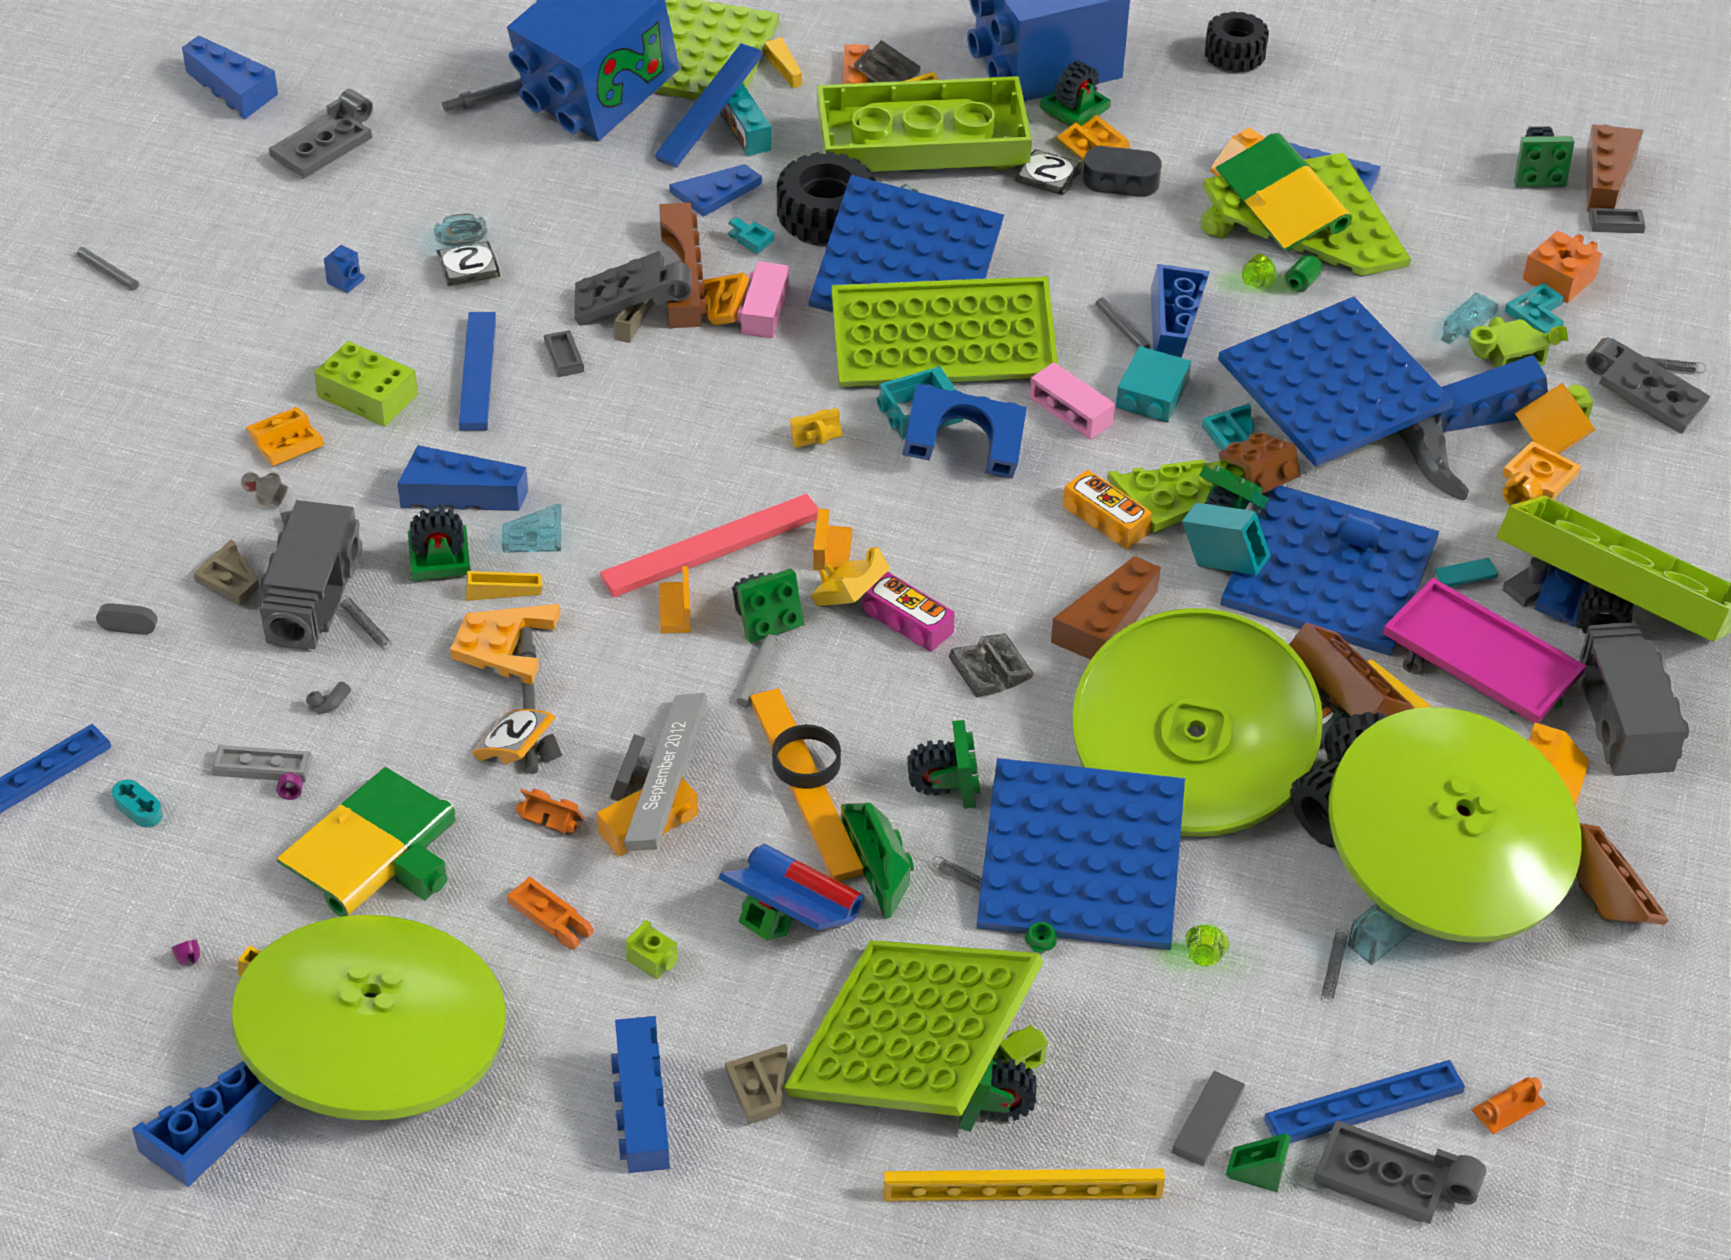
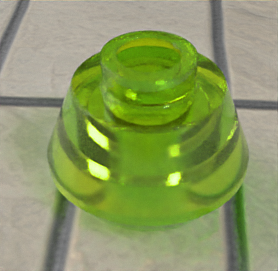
[1242,253,1276,289]
[1185,924,1230,966]

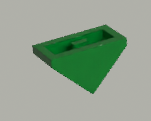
[1225,1133,1291,1192]

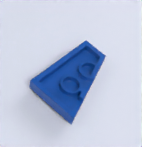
[669,164,762,217]

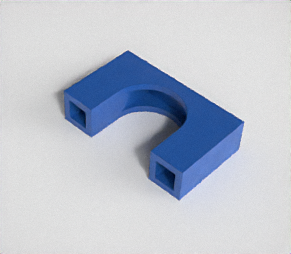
[902,384,1027,478]

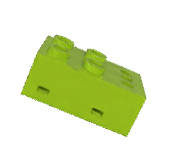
[314,341,418,427]

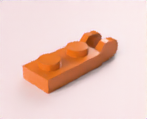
[507,876,594,950]

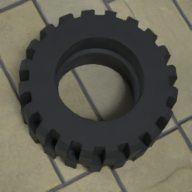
[777,152,876,246]

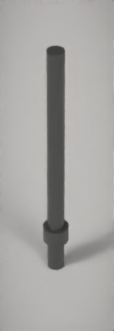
[442,78,523,112]
[518,627,538,774]

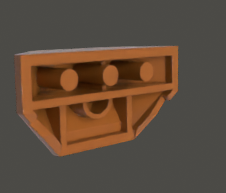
[1576,823,1669,925]

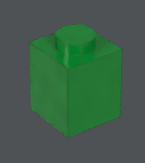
[394,842,447,901]

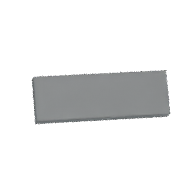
[212,745,312,782]

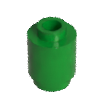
[1285,255,1322,292]

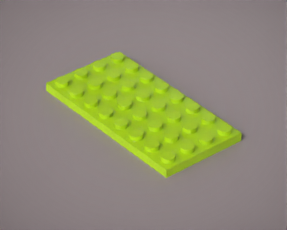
[831,276,1058,387]

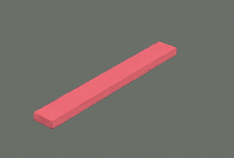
[600,493,818,597]

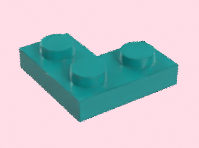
[1504,283,1564,333]

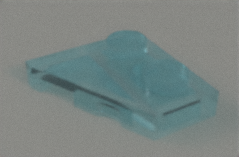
[502,504,562,553]

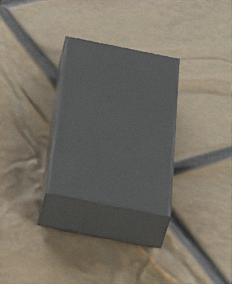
[1588,208,1646,233]
[544,330,584,377]

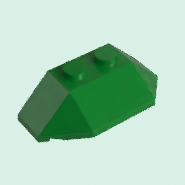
[841,802,914,919]

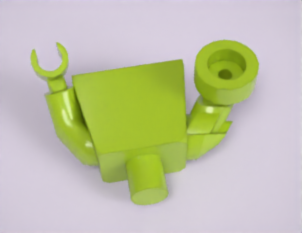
[1469,317,1569,368]

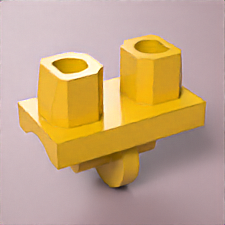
[789,408,843,448]

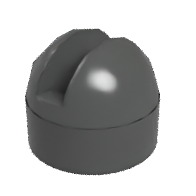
[537,733,562,760]

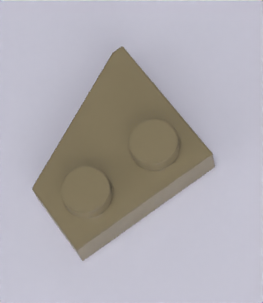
[193,540,260,605]
[725,1044,788,1124]

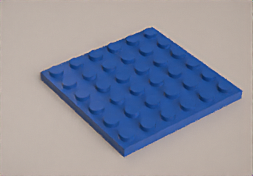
[808,175,1004,313]
[1218,296,1454,467]
[1220,485,1439,656]
[976,758,1185,950]

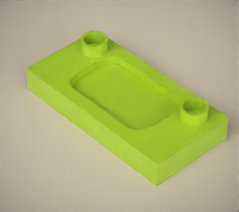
[817,76,1032,172]
[1496,495,1731,642]

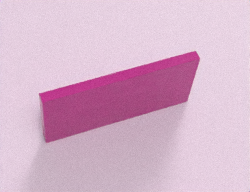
[1383,578,1586,723]

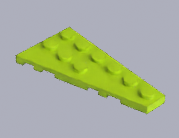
[1107,458,1246,532]

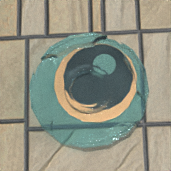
[434,213,487,246]

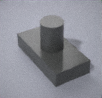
[1503,557,1550,607]
[610,734,650,801]

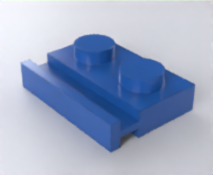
[1534,564,1590,627]

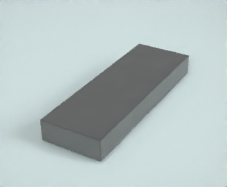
[1172,1071,1245,1166]

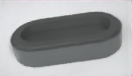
[96,603,158,634]

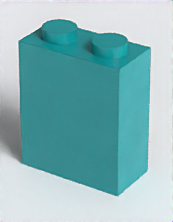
[1115,346,1192,423]
[1182,503,1271,575]

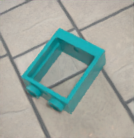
[876,366,963,440]

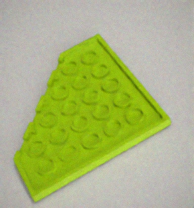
[1203,152,1411,276]

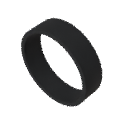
[772,724,841,789]

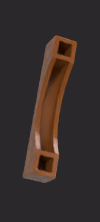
[659,202,706,328]

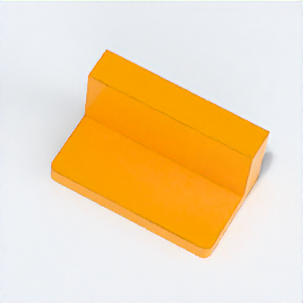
[813,508,852,571]
[659,566,691,634]

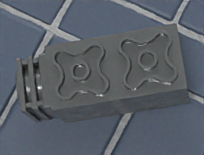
[260,500,363,649]
[1580,622,1689,776]

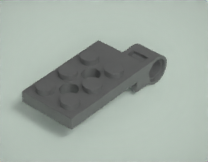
[269,89,373,178]
[574,251,691,325]
[1586,337,1711,434]
[1313,1120,1487,1224]

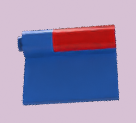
[718,844,864,930]

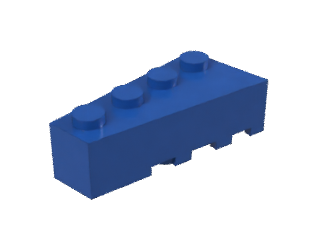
[182,35,278,120]
[1440,355,1548,432]
[611,1016,670,1173]

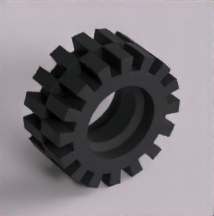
[1577,588,1633,634]

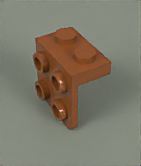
[1219,432,1301,494]

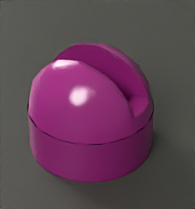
[276,772,303,800]
[172,939,201,966]

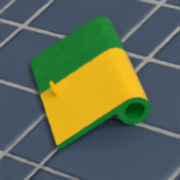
[1216,133,1352,252]
[276,767,456,917]

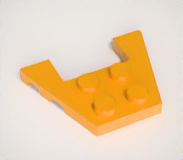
[450,604,561,684]

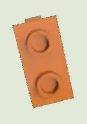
[516,788,585,835]
[1471,1077,1546,1135]

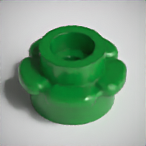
[1025,922,1057,953]

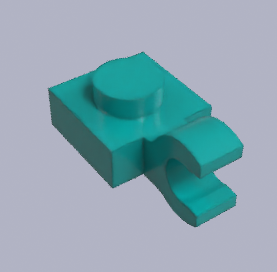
[728,217,775,254]

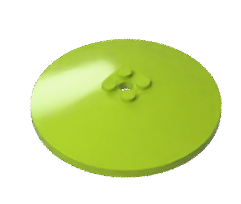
[1072,608,1323,837]
[1328,707,1582,943]
[232,915,506,1120]

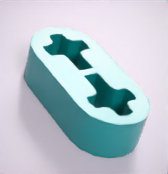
[112,779,163,828]

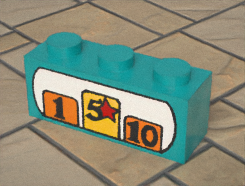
[720,83,772,156]

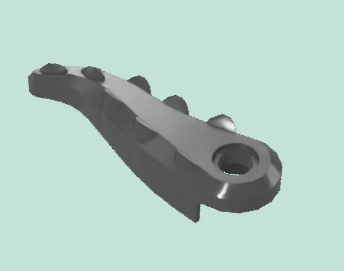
[1397,413,1469,500]

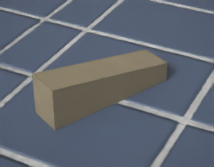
[614,298,654,343]

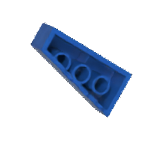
[1151,264,1210,358]
[397,445,528,511]
[132,1061,282,1187]

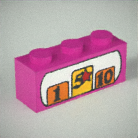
[862,571,955,652]

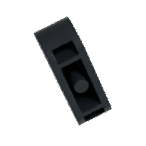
[1083,146,1162,197]

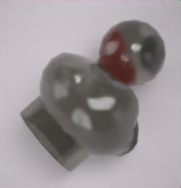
[241,472,289,507]

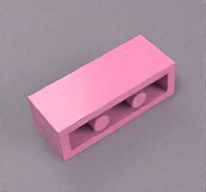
[737,261,789,338]
[1030,362,1115,440]

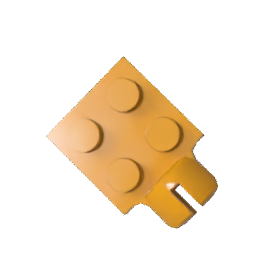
[1502,441,1581,506]

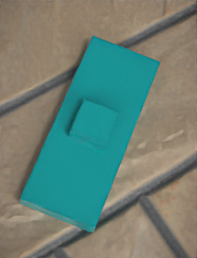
[1434,557,1499,587]

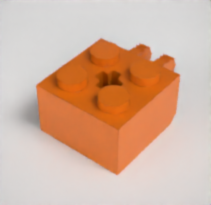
[1523,230,1602,303]

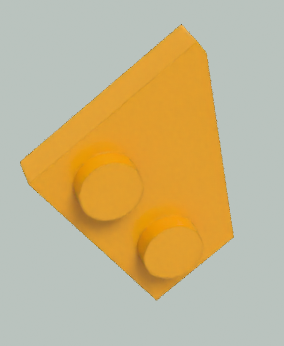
[702,272,749,326]

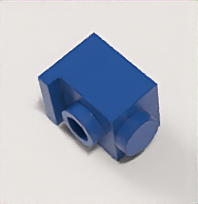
[324,245,365,293]

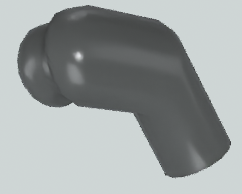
[306,681,351,713]

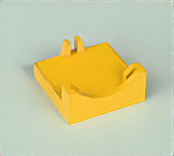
[810,547,890,606]

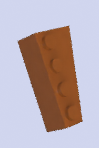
[1587,124,1644,212]
[1051,556,1161,660]

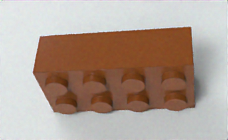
[1289,622,1414,718]

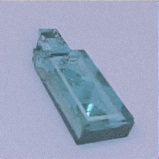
[1441,292,1499,345]

